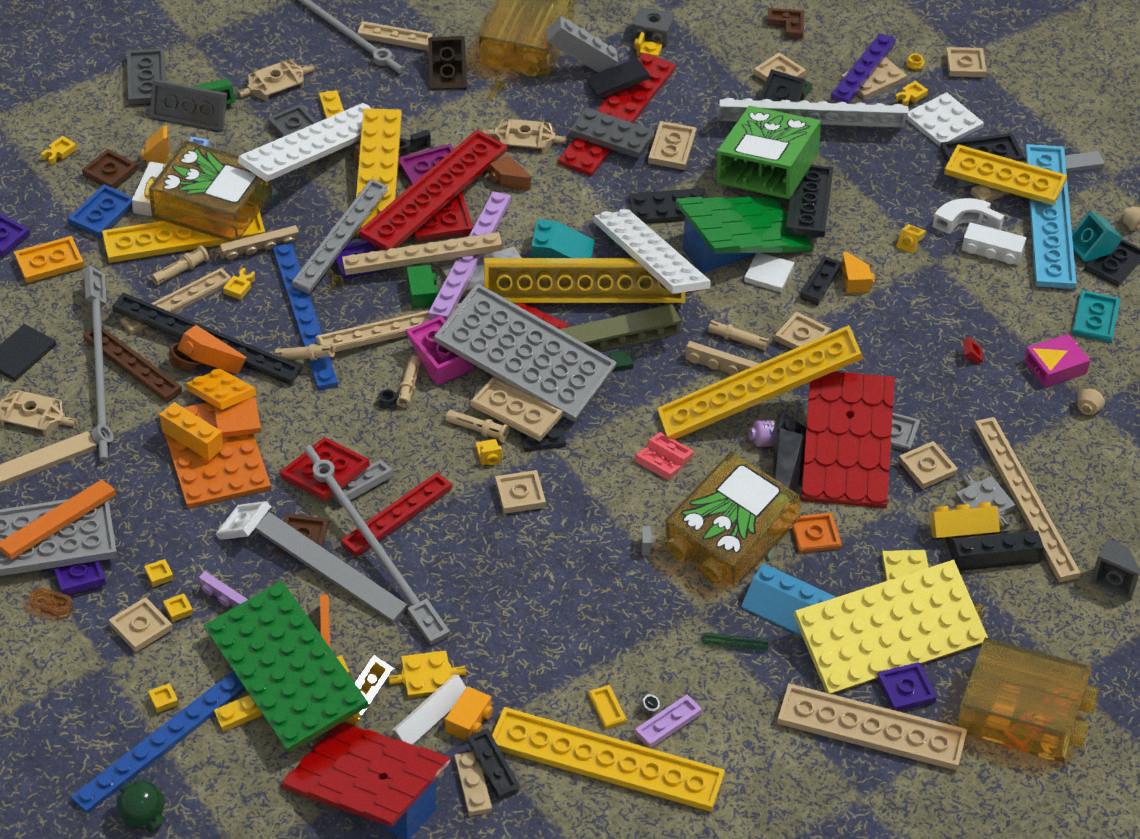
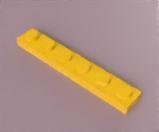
[214,655,351,731]

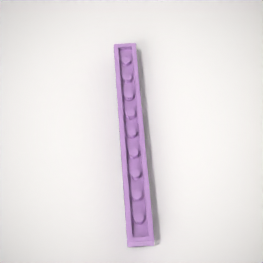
[428,192,511,321]

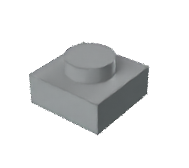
[641,526,655,556]

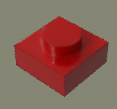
[962,337,983,364]

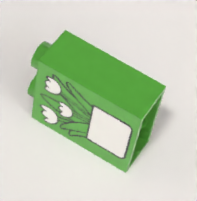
[716,106,821,199]

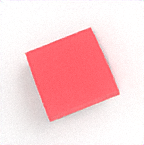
[634,432,694,481]

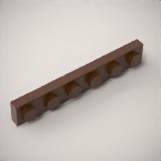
[83,326,182,403]

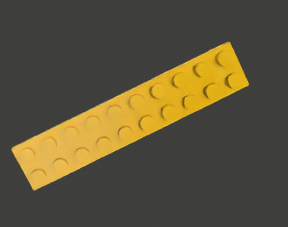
[657,326,863,440]
[492,707,725,812]

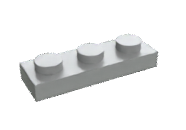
[331,459,394,505]

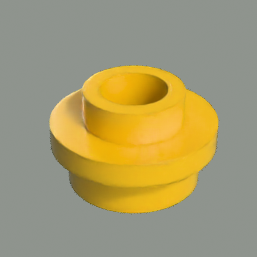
[906,54,924,70]

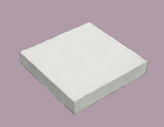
[744,253,794,293]
[215,501,271,540]

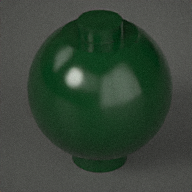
[116,780,165,831]

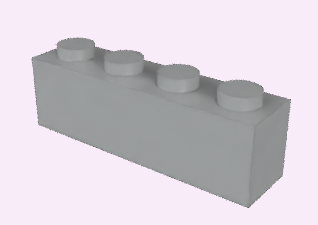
[546,16,618,73]

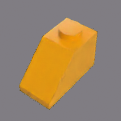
[142,126,170,167]
[841,252,875,293]

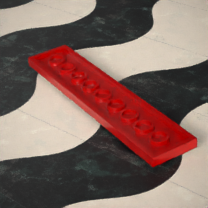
[558,53,676,177]
[359,130,507,250]

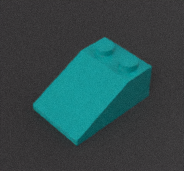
[531,219,595,258]

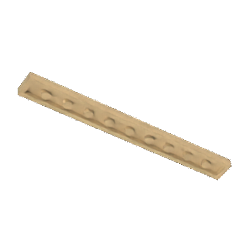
[974,417,1080,583]

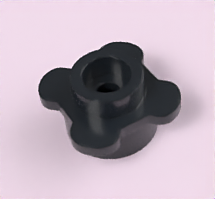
[377,389,399,409]

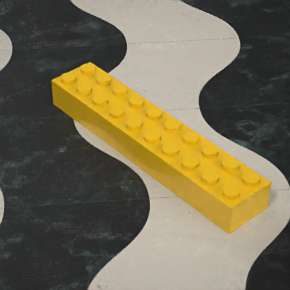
[484,258,685,303]

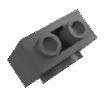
[631,7,674,45]

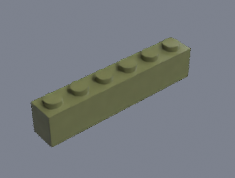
[559,304,681,352]

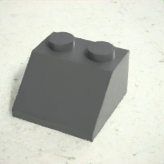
[1091,539,1140,600]

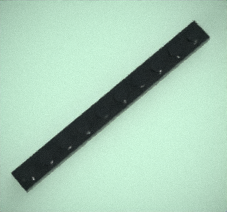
[112,293,301,385]

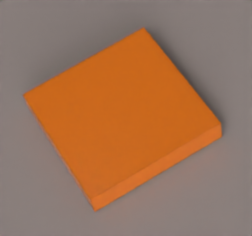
[214,397,261,438]
[789,512,842,554]

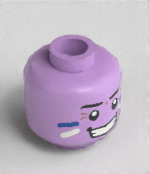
[749,420,775,447]

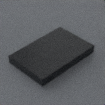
[586,57,650,100]
[1084,240,1140,287]
[0,324,56,382]

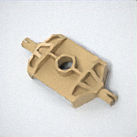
[237,60,314,101]
[483,119,567,153]
[0,390,77,436]

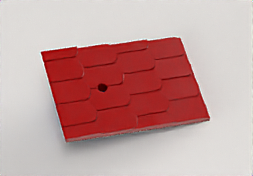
[801,371,895,508]
[280,722,450,839]

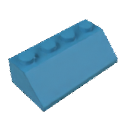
[741,563,836,637]

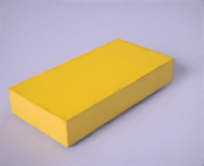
[588,685,627,730]

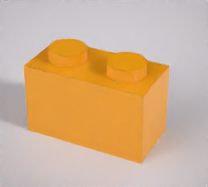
[445,686,493,741]

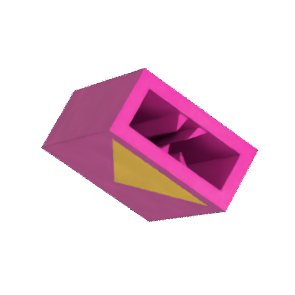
[1024,334,1090,387]

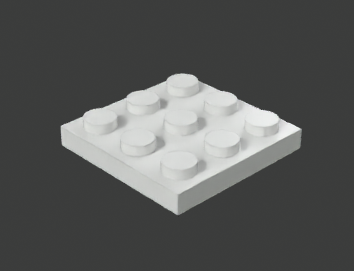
[907,92,984,147]

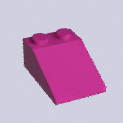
[406,316,473,386]

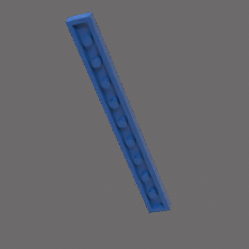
[273,243,338,391]
[71,671,246,814]

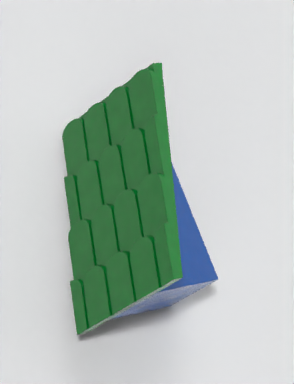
[676,196,814,274]

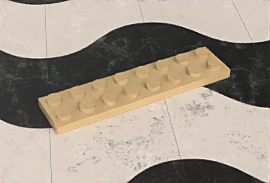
[777,683,967,771]

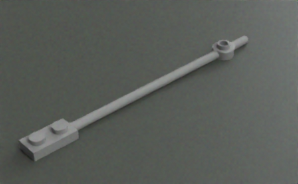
[298,0,404,74]
[84,265,114,462]
[304,445,450,646]

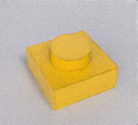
[144,559,174,587]
[163,593,193,622]
[148,683,179,713]

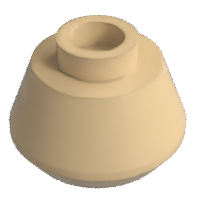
[1122,206,1140,231]
[1077,388,1105,415]

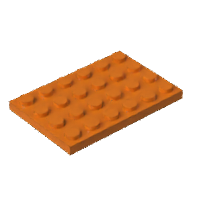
[158,402,271,509]

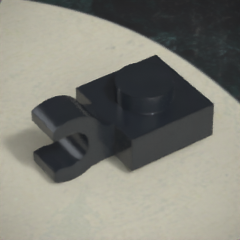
[399,130,431,154]

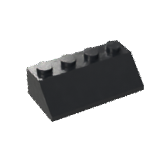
[945,528,1044,571]

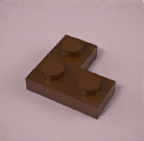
[767,8,804,39]

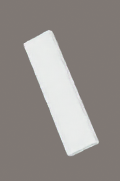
[391,675,466,745]

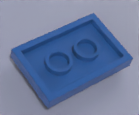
[68,184,133,238]

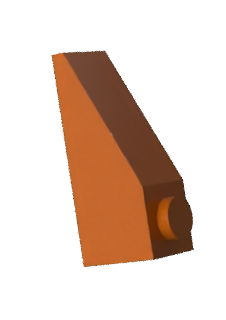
[177,325,247,375]

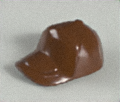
[168,343,204,372]

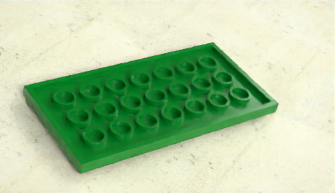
[204,580,369,754]

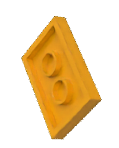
[14,236,84,283]
[186,369,256,410]

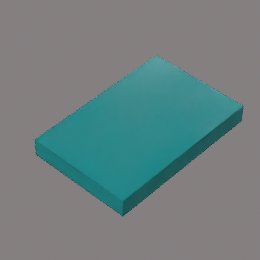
[1072,290,1121,343]

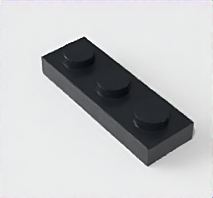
[800,256,842,305]
[466,728,520,799]

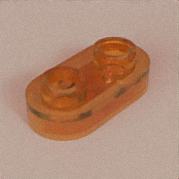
[29,588,73,617]

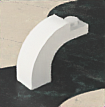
[932,198,1004,234]

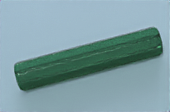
[702,632,769,651]

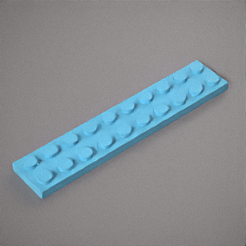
[1025,144,1076,289]

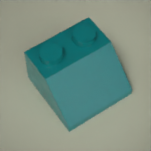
[1072,210,1123,262]

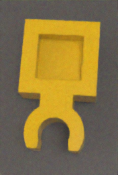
[895,81,928,106]
[41,136,77,165]
[223,268,255,300]

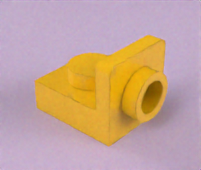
[634,32,662,58]
[896,224,926,253]
[476,439,502,465]

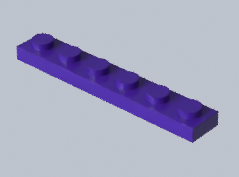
[831,33,896,104]

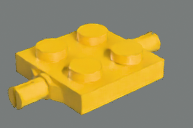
[388,650,466,699]

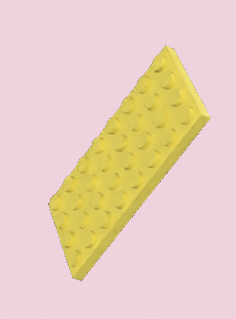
[793,560,989,694]

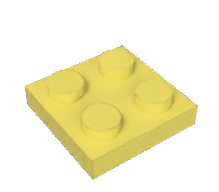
[881,550,929,581]

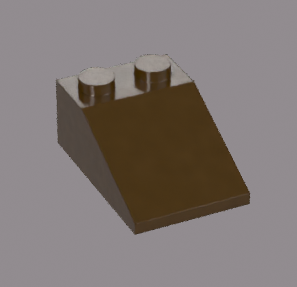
[428,36,467,90]

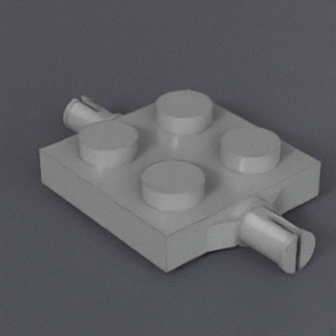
[955,474,1015,530]

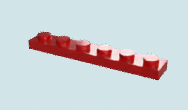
[341,472,452,557]

